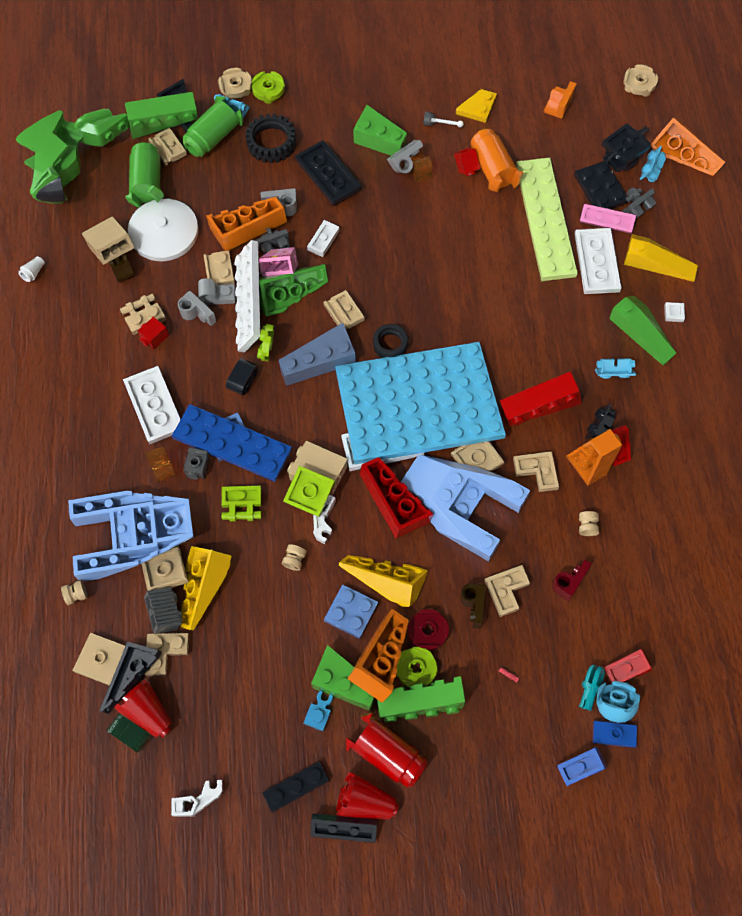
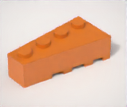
[347,609,409,703]

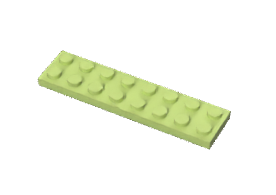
[516,158,577,281]

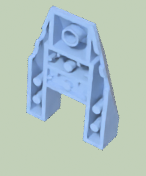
[401,455,530,562]
[68,491,193,582]

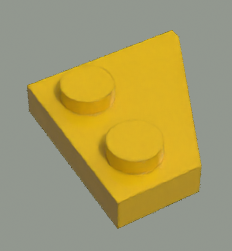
[456,89,497,123]

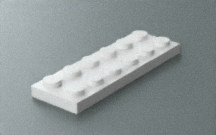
[235,240,260,353]

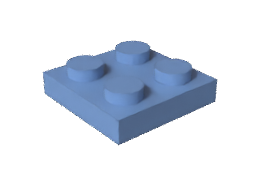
[324,584,378,639]

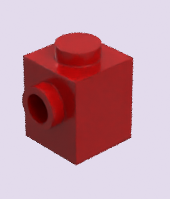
[454,147,481,176]
[138,316,169,350]

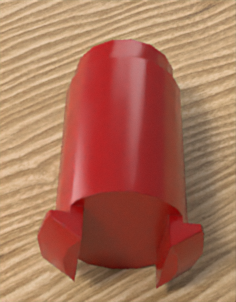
[345,712,428,788]

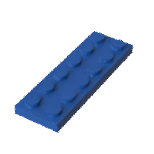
[172,404,292,482]

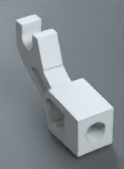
[313,495,336,544]
[172,780,223,817]

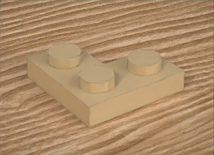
[513,452,559,492]
[484,565,530,617]
[145,633,189,676]

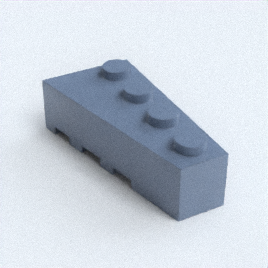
[279,323,356,386]

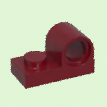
[552,560,591,602]

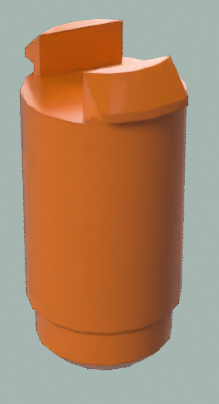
[470,129,523,192]

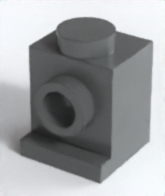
[183,447,210,480]

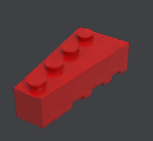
[499,371,582,426]
[359,457,433,539]

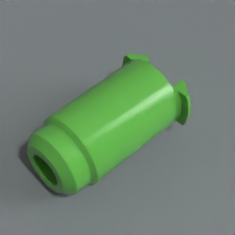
[183,96,243,157]
[126,142,164,208]

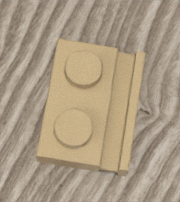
[148,128,187,166]
[204,250,235,285]
[324,290,364,329]

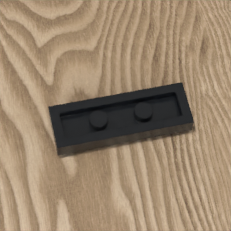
[262,761,330,813]
[310,813,377,843]

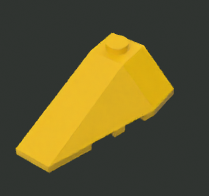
[624,234,698,282]
[180,546,232,631]
[339,555,428,607]

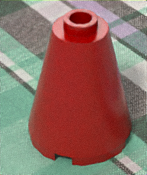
[114,679,172,738]
[336,772,399,820]

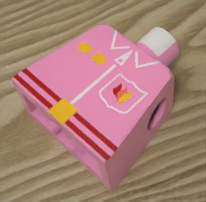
[258,247,298,276]

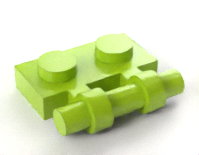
[222,486,261,522]

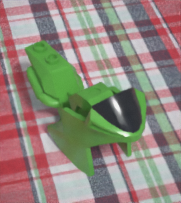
[16,108,130,204]

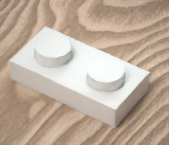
[307,220,340,257]

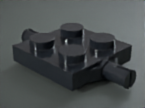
[602,123,651,166]

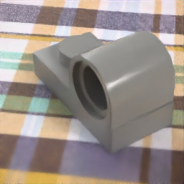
[387,140,423,173]
[261,188,297,216]
[198,278,236,305]
[178,291,216,326]

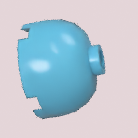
[596,681,640,723]

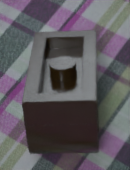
[109,253,134,282]
[460,583,486,629]

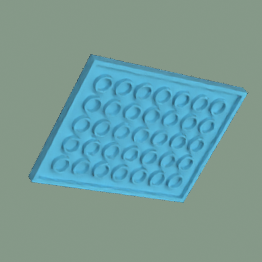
[335,342,506,465]

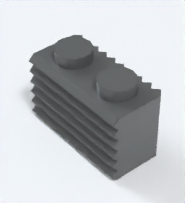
[144,586,183,635]

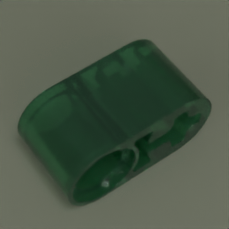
[106,713,151,753]

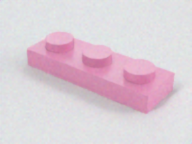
[580,204,636,234]

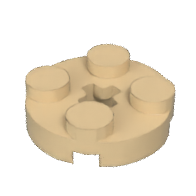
[624,65,658,96]
[218,68,252,99]

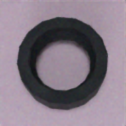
[373,324,408,358]

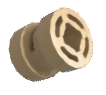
[579,511,599,536]
[281,544,307,571]
[61,580,88,605]

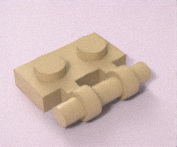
[120,294,166,335]

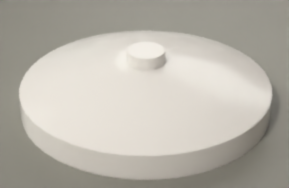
[128,199,199,261]

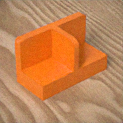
[544,81,577,119]

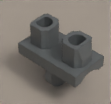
[622,188,656,219]
[256,227,289,254]

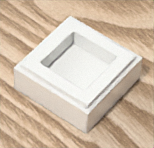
[664,302,685,322]

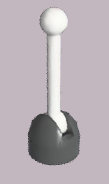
[423,111,464,127]

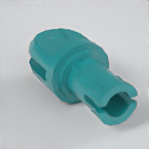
[579,665,605,711]

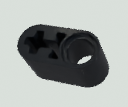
[226,358,259,396]

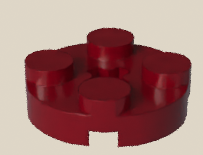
[408,609,449,651]

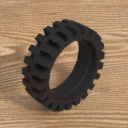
[246,114,296,163]

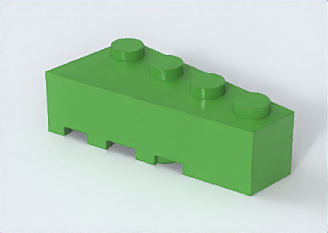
[125,92,197,139]
[377,676,465,723]

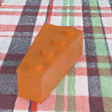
[206,197,287,251]
[566,429,622,486]

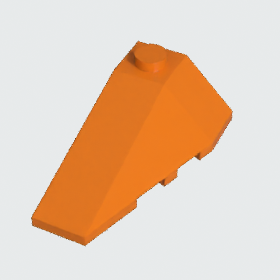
[651,117,725,176]

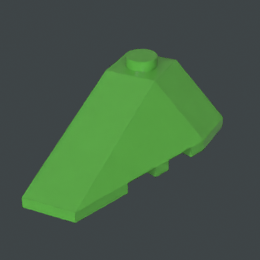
[259,264,328,316]
[609,296,676,366]

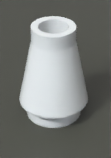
[19,256,45,282]

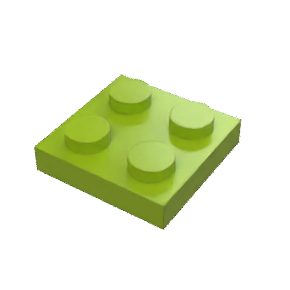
[283,466,336,517]

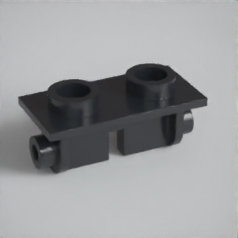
[585,404,616,439]

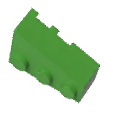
[353,105,407,156]
[311,645,375,711]

